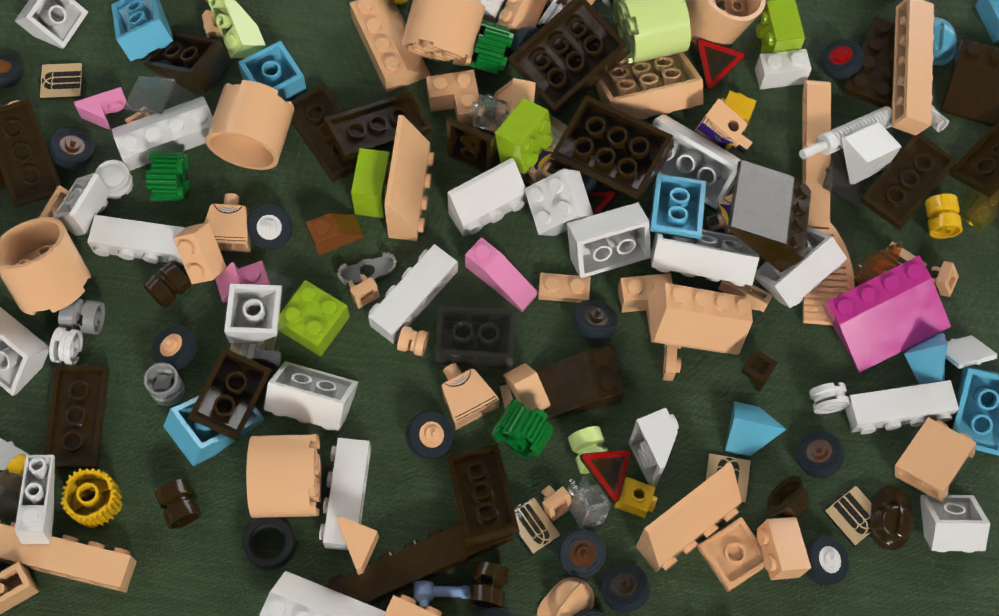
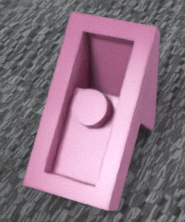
[74,87,129,130]
[215,261,271,303]

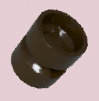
[143,261,192,309]
[155,479,202,529]
[468,562,509,608]

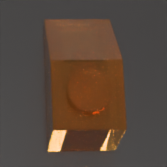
[854,242,903,287]

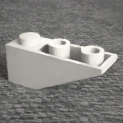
[15,455,55,544]

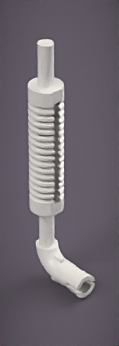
[799,105,949,159]

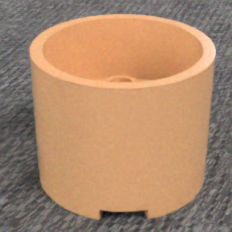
[401,0,485,66]
[685,0,766,47]
[206,80,294,170]
[0,217,91,315]
[246,434,322,518]

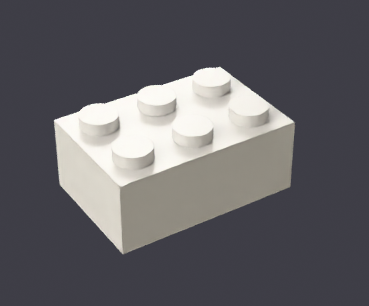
[567,202,651,279]

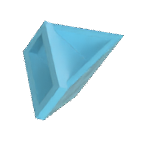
[904,333,948,385]
[725,401,786,457]

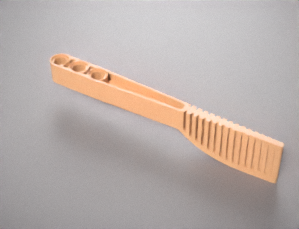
[802,80,855,326]

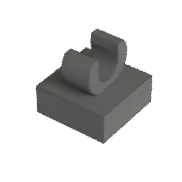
[253,343,282,374]

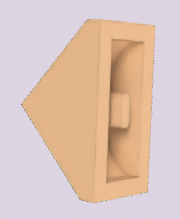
[503,363,550,411]
[336,516,379,575]

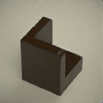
[741,349,778,392]

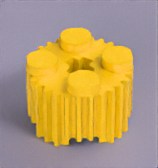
[60,468,123,528]

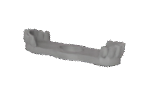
[337,252,397,286]

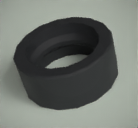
[242,517,296,571]

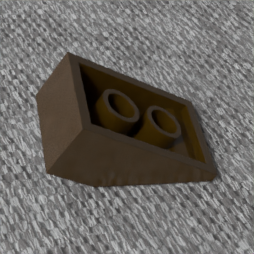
[143,31,233,94]
[446,117,500,173]
[535,345,624,420]
[188,347,272,441]

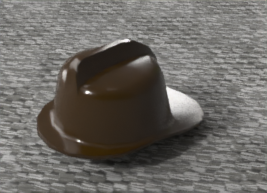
[767,476,810,518]
[870,487,914,550]

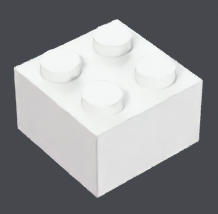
[524,169,594,236]

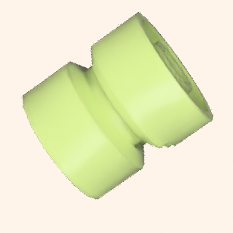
[568,426,608,474]

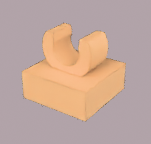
[202,10,222,39]
[931,261,959,297]
[349,274,380,309]
[541,485,573,522]

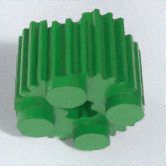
[469,20,514,74]
[146,151,191,201]
[492,400,553,459]

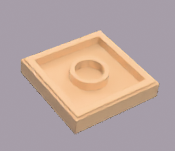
[697,517,765,592]

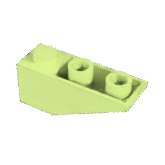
[208,0,266,58]

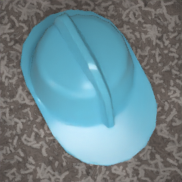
[932,17,957,66]

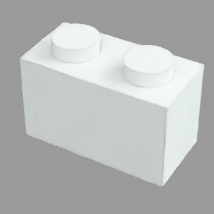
[755,49,811,89]

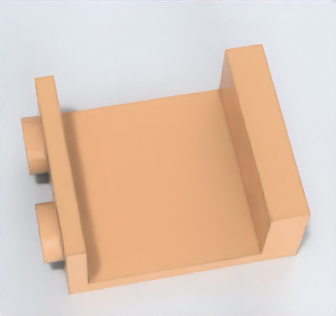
[895,417,977,503]

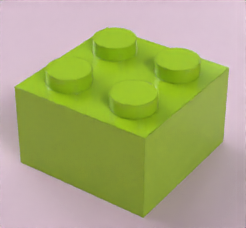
[756,0,805,54]
[495,98,553,174]
[351,148,391,218]
[278,280,350,357]

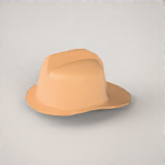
[537,577,595,616]

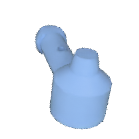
[414,580,470,609]

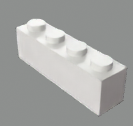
[87,215,185,267]
[368,244,458,344]
[845,380,959,434]
[319,438,371,551]

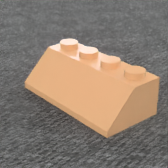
[350,0,430,93]
[648,283,753,355]

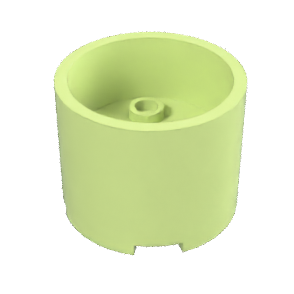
[613,0,691,63]

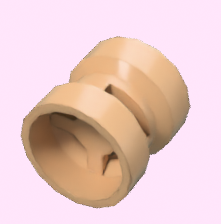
[397,326,429,357]

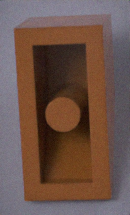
[306,213,364,256]

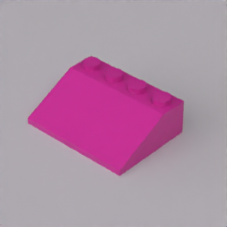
[822,255,951,373]

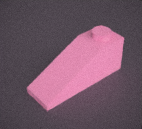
[465,237,538,312]

